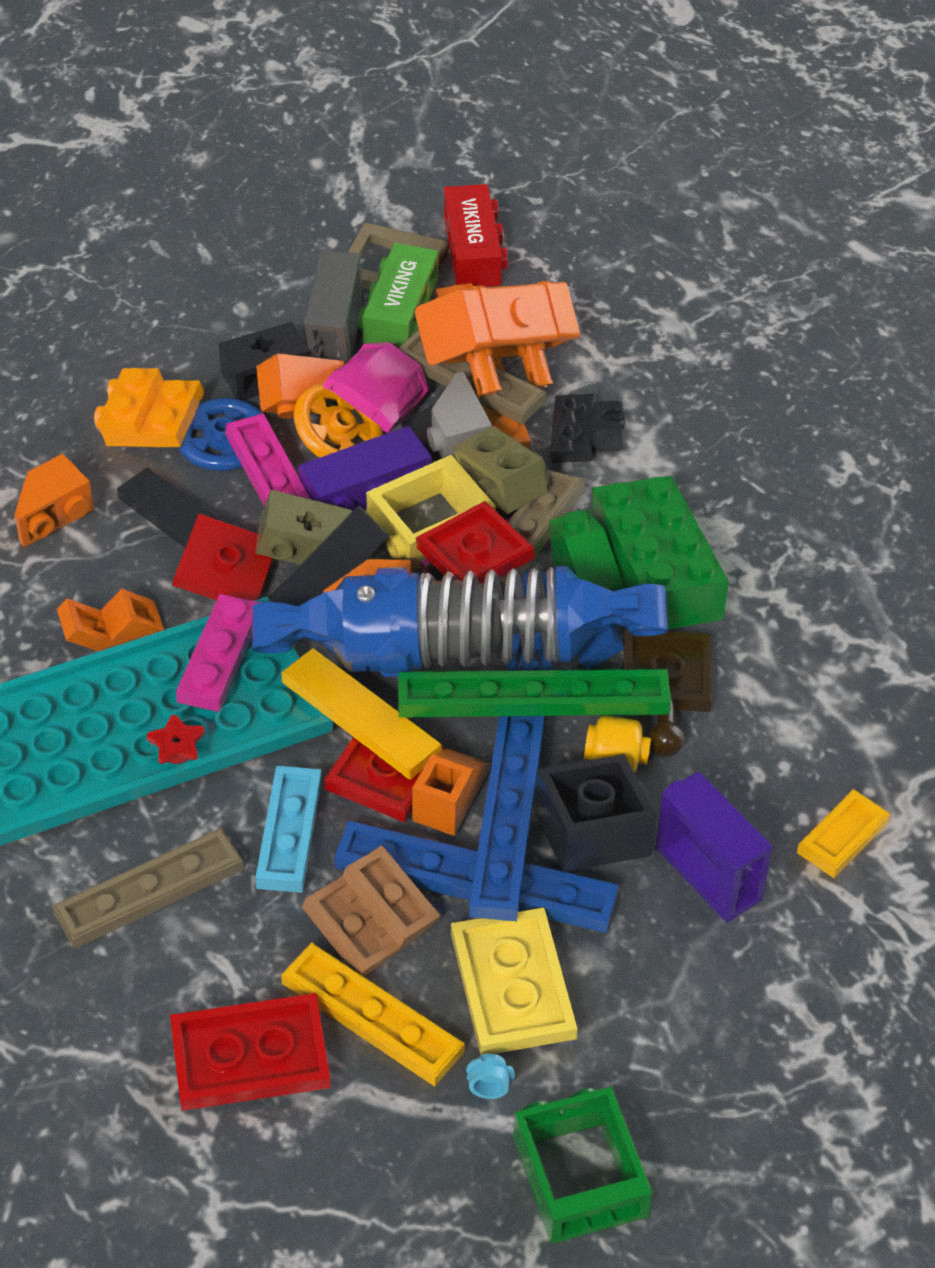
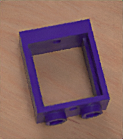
[656,771,773,923]

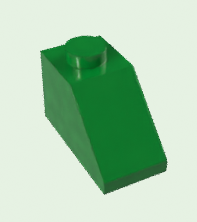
[549,509,624,592]

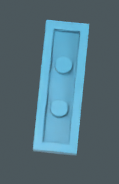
[255,766,322,893]

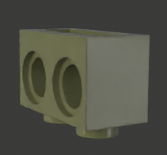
[454,426,547,514]

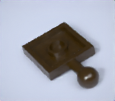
[623,629,712,757]

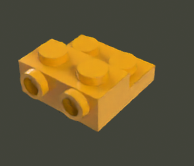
[94,368,204,447]

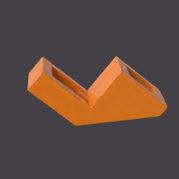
[57,588,164,651]

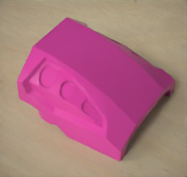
[323,342,429,433]

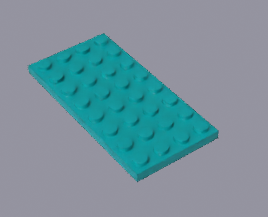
[0,597,333,846]

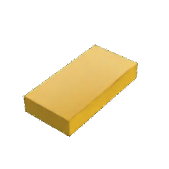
[797,789,891,879]

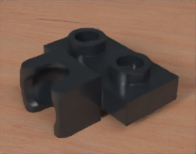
[550,393,626,463]

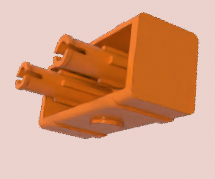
[415,281,580,397]

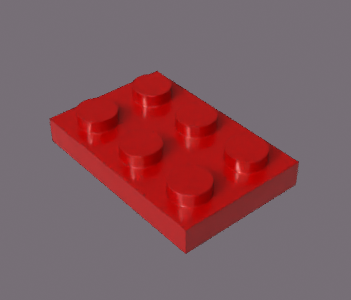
[170,993,331,1111]

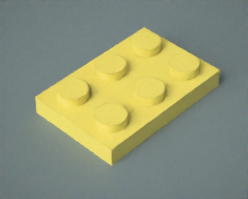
[451,908,578,1056]

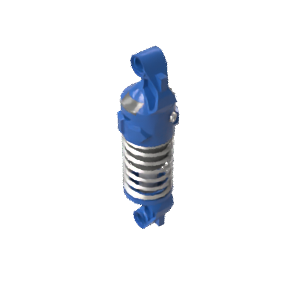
[252,566,668,677]

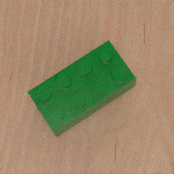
[590,475,729,629]

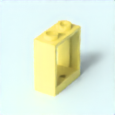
[365,455,496,572]

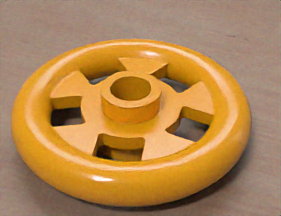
[294,383,383,458]

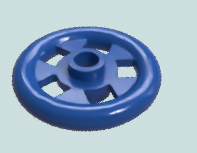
[178,398,270,471]

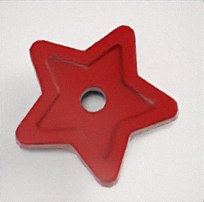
[146,715,206,764]

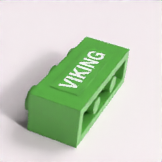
[357,243,439,348]

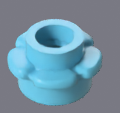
[466,1054,515,1099]

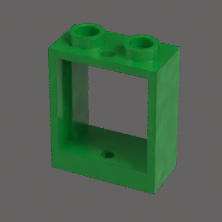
[513,1086,652,1244]

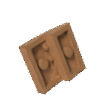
[302,846,440,976]

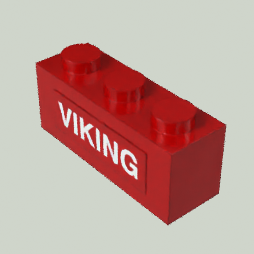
[444,184,508,287]

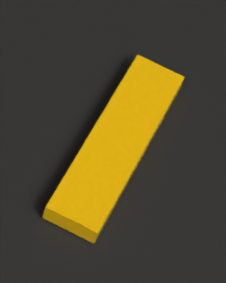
[281,648,442,780]
[281,942,465,1087]

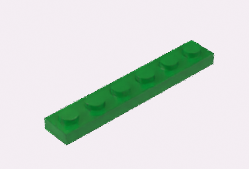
[398,669,671,717]

